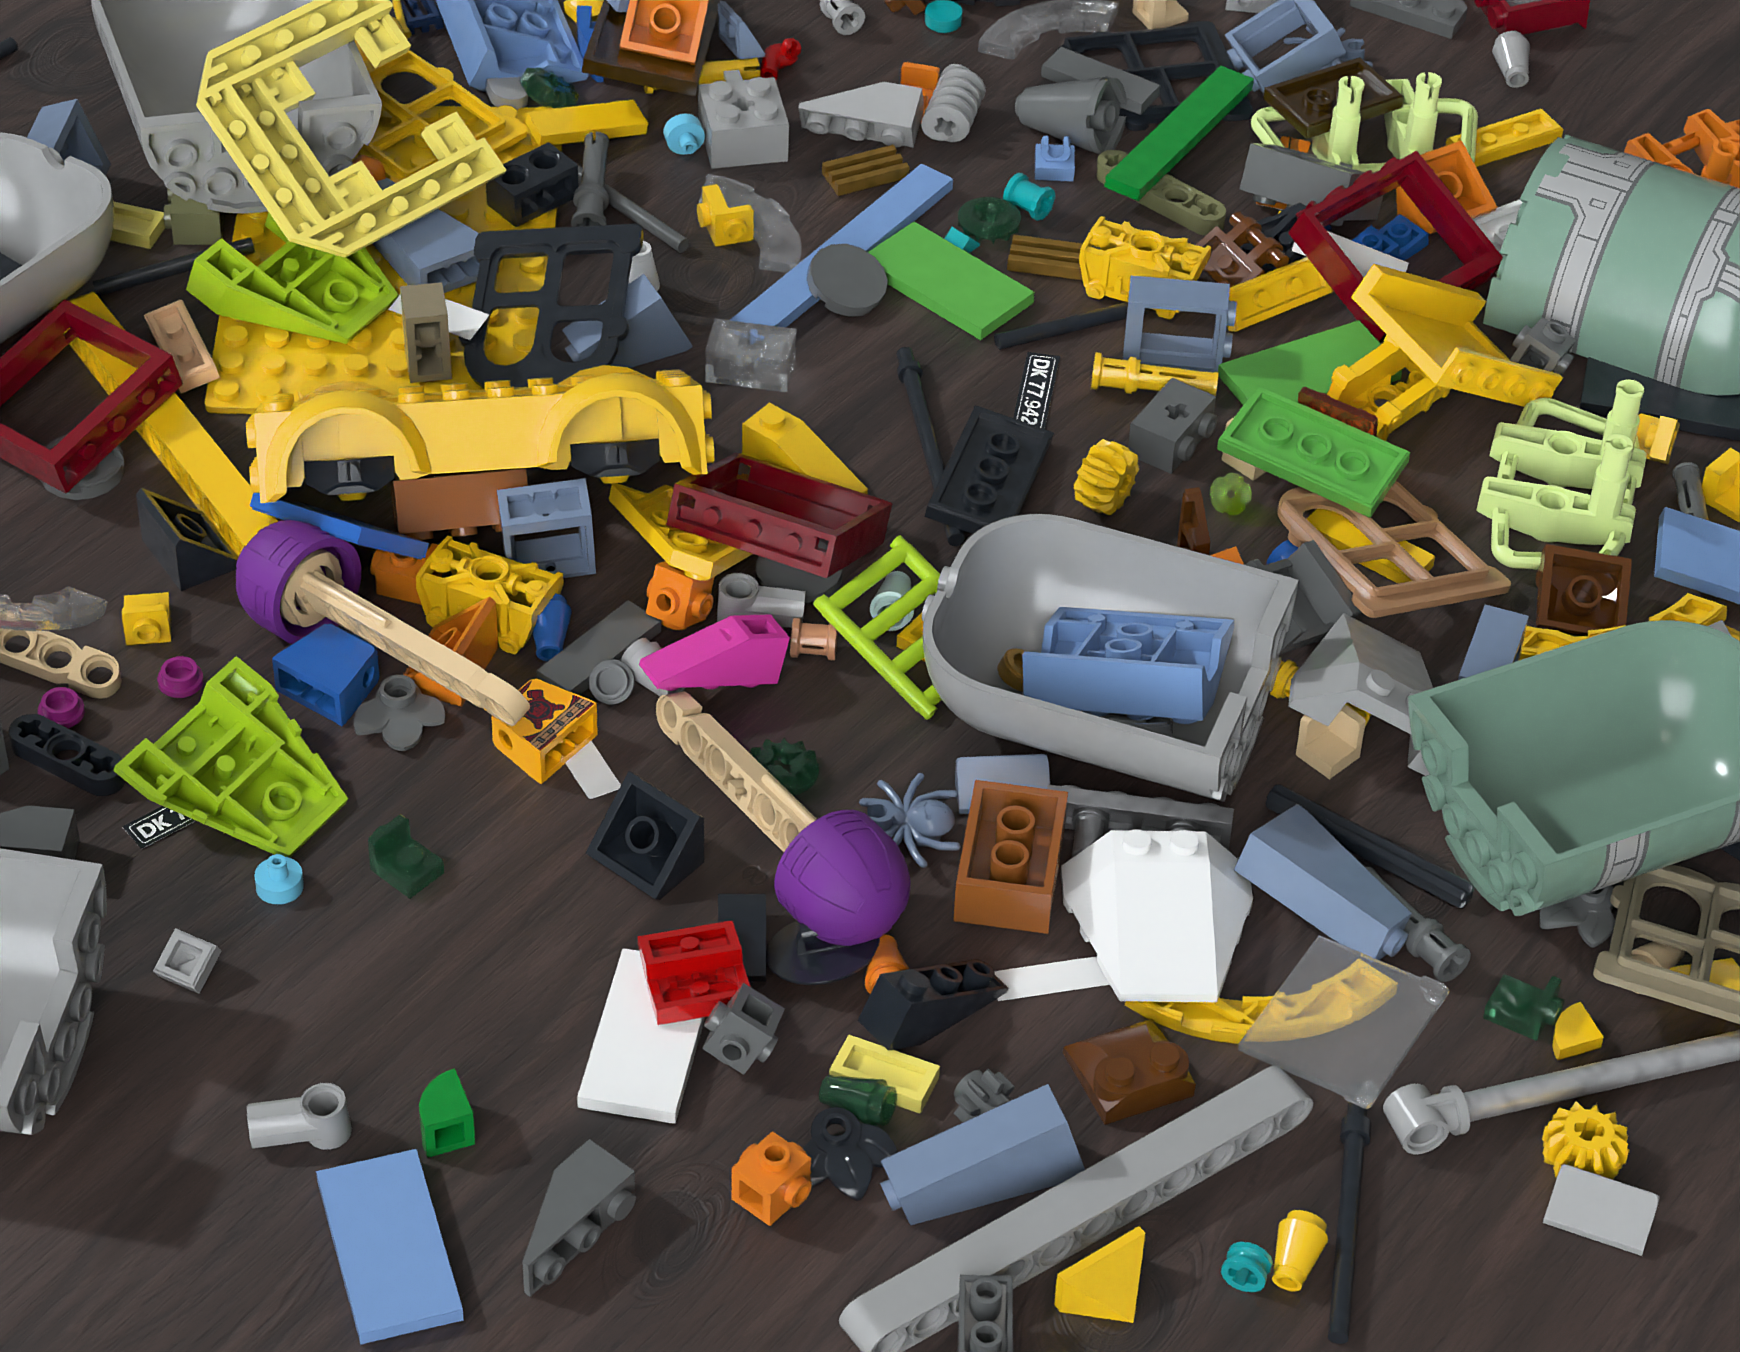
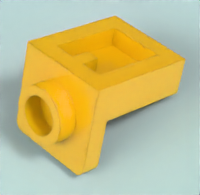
[1637,414,1680,465]
[122,592,171,646]

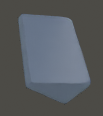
[718,1,765,59]
[955,754,1050,814]

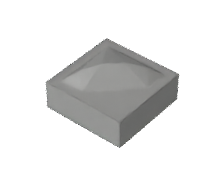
[153,928,222,994]

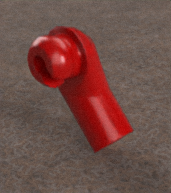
[760,38,802,81]

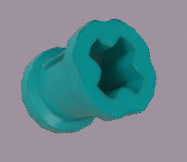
[1003,173,1056,221]

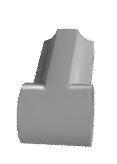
[717,573,806,628]
[247,1083,352,1150]

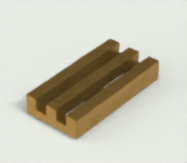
[822,145,909,196]
[1007,235,1083,280]

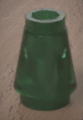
[819,1075,897,1126]

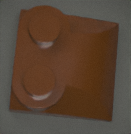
[1535,544,1632,636]
[1063,1019,1196,1125]

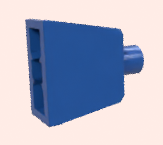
[272,624,380,726]

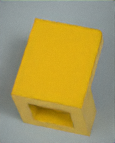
[1702,448,1740,522]

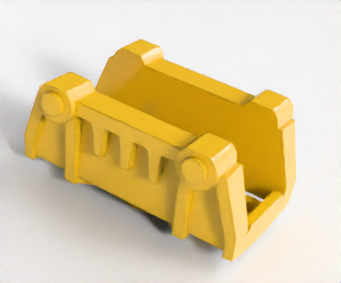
[1079,216,1212,320]
[1321,335,1450,441]
[416,536,564,655]

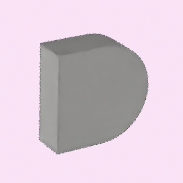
[485,77,529,110]

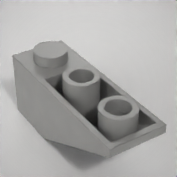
[798,82,924,148]

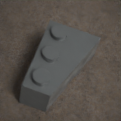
[1239,143,1383,226]

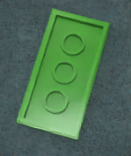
[868,221,1035,340]
[1218,320,1402,408]
[1217,385,1410,518]

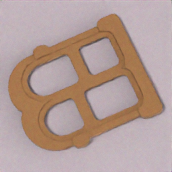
[1277,481,1511,618]

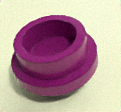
[157,656,204,698]
[38,687,85,728]

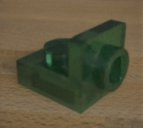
[368,814,444,899]
[1483,974,1565,1041]

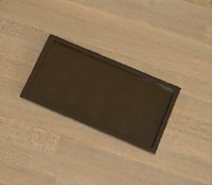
[581,0,723,96]

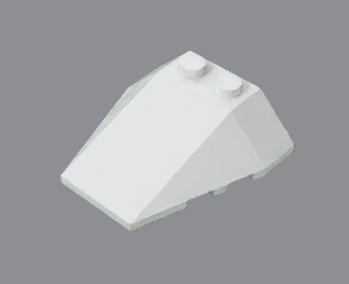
[1061,830,1253,1002]

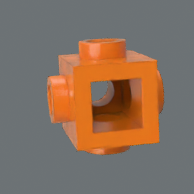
[646,561,715,630]
[732,1131,812,1226]

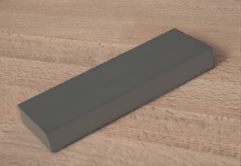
[1041,47,1160,115]
[537,600,661,695]

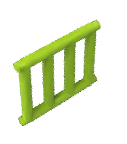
[813,535,942,720]

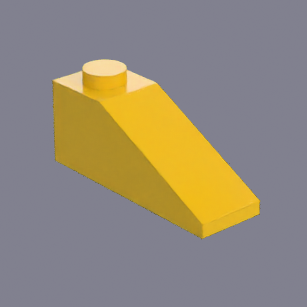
[742,402,868,495]

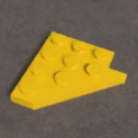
[609,483,752,581]

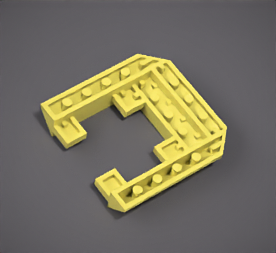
[196,0,506,258]

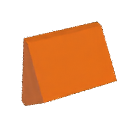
[619,0,709,65]
[1396,140,1498,234]
[403,596,498,707]

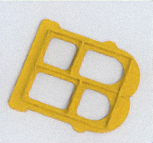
[356,50,528,183]

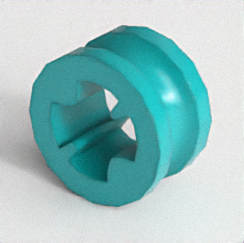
[1221,1242,1273,1292]

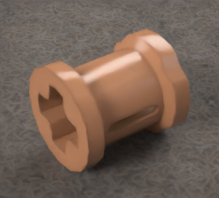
[790,618,838,661]

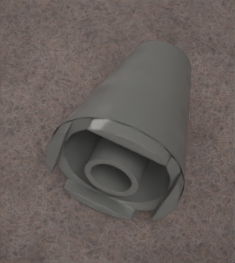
[1015,76,1126,154]

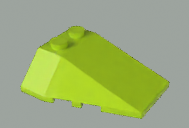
[113,656,348,858]

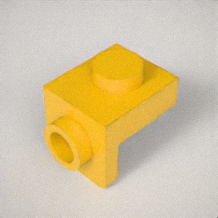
[697,184,754,247]

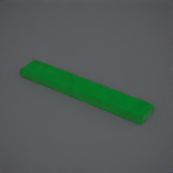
[1104,66,1254,201]

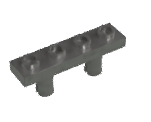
[1047,785,1234,858]

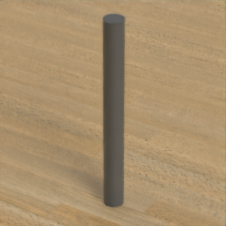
[578,166,689,253]

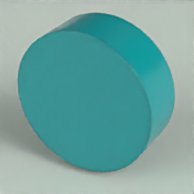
[925,0,962,33]

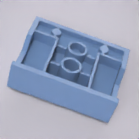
[436,0,589,92]
[1022,607,1234,724]

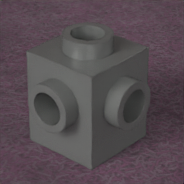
[1510,317,1576,376]
[702,983,785,1075]

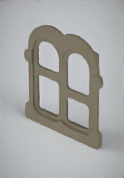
[1593,865,1740,1024]

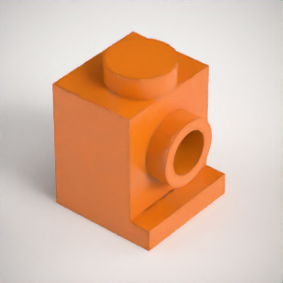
[370,543,442,605]

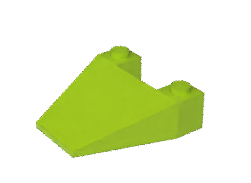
[186,213,399,344]

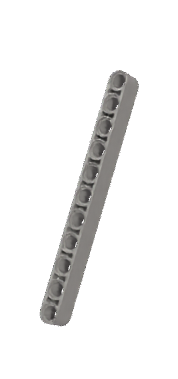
[839,1065,1313,1352]

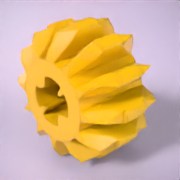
[1074,439,1139,515]
[1542,1101,1629,1180]

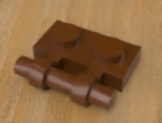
[1196,211,1289,288]

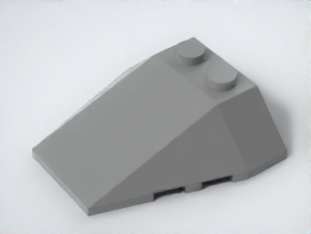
[1288,613,1433,776]

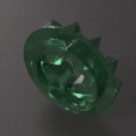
[520,67,579,109]
[958,197,1021,244]
[750,736,819,796]

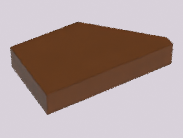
[1177,487,1211,555]

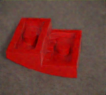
[637,920,751,1025]

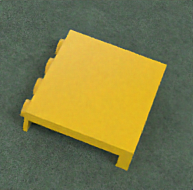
[1351,264,1563,407]

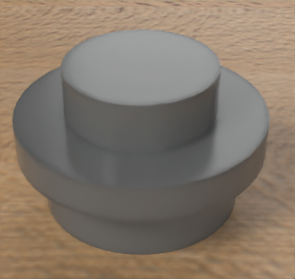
[589,659,635,705]

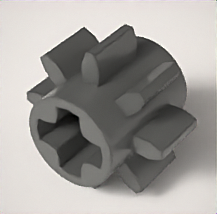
[954,1069,1015,1123]

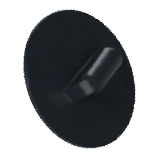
[766,920,880,985]

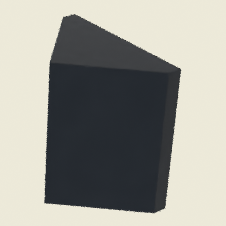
[136,488,238,591]
[586,771,704,900]

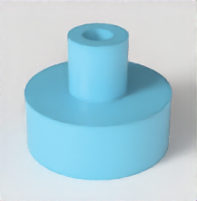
[663,114,705,155]
[254,854,304,905]

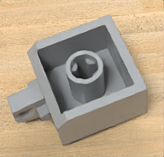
[698,70,789,169]

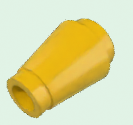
[1272,1210,1328,1291]

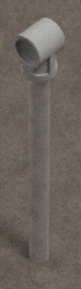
[1383,1030,1740,1154]

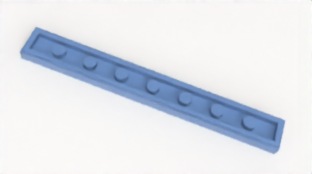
[729,164,953,348]

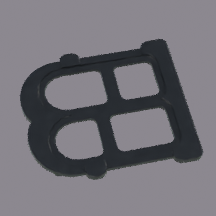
[1053,21,1253,131]
[458,224,644,389]

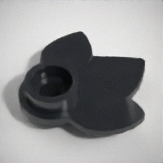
[803,1107,898,1201]

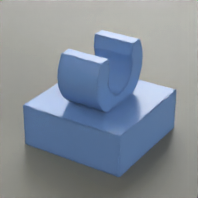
[1035,136,1075,182]

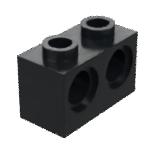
[486,142,579,227]

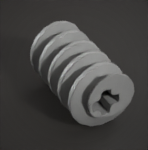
[921,64,985,142]

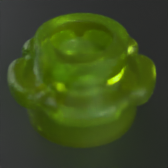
[1210,473,1252,515]

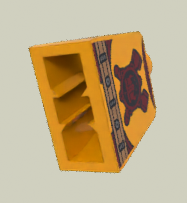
[484,679,598,784]

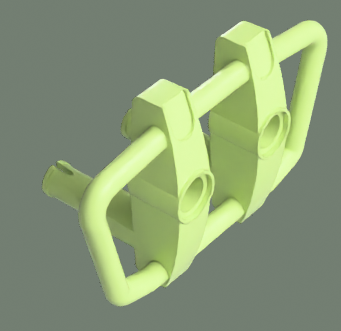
[1251,72,1478,172]
[1476,380,1647,569]

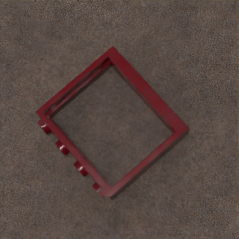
[1288,151,1503,343]
[0,300,183,494]
[666,452,893,578]

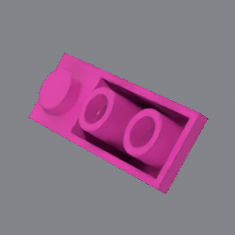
[639,614,790,691]

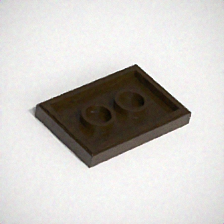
[1263,57,1404,139]

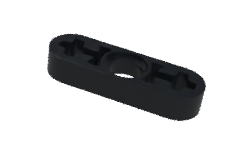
[9,714,126,796]

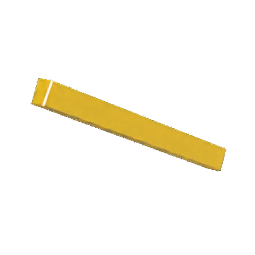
[53,292,279,557]

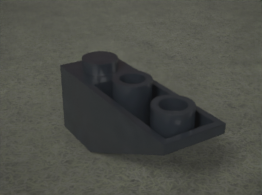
[857,959,1009,1051]

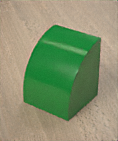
[419,1068,475,1158]

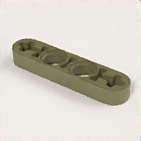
[1096,150,1226,236]

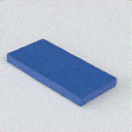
[250,493,429,559]

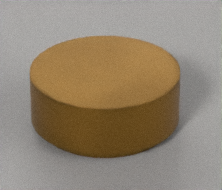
[997,648,1028,692]

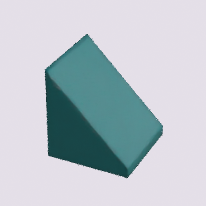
[944,227,981,253]

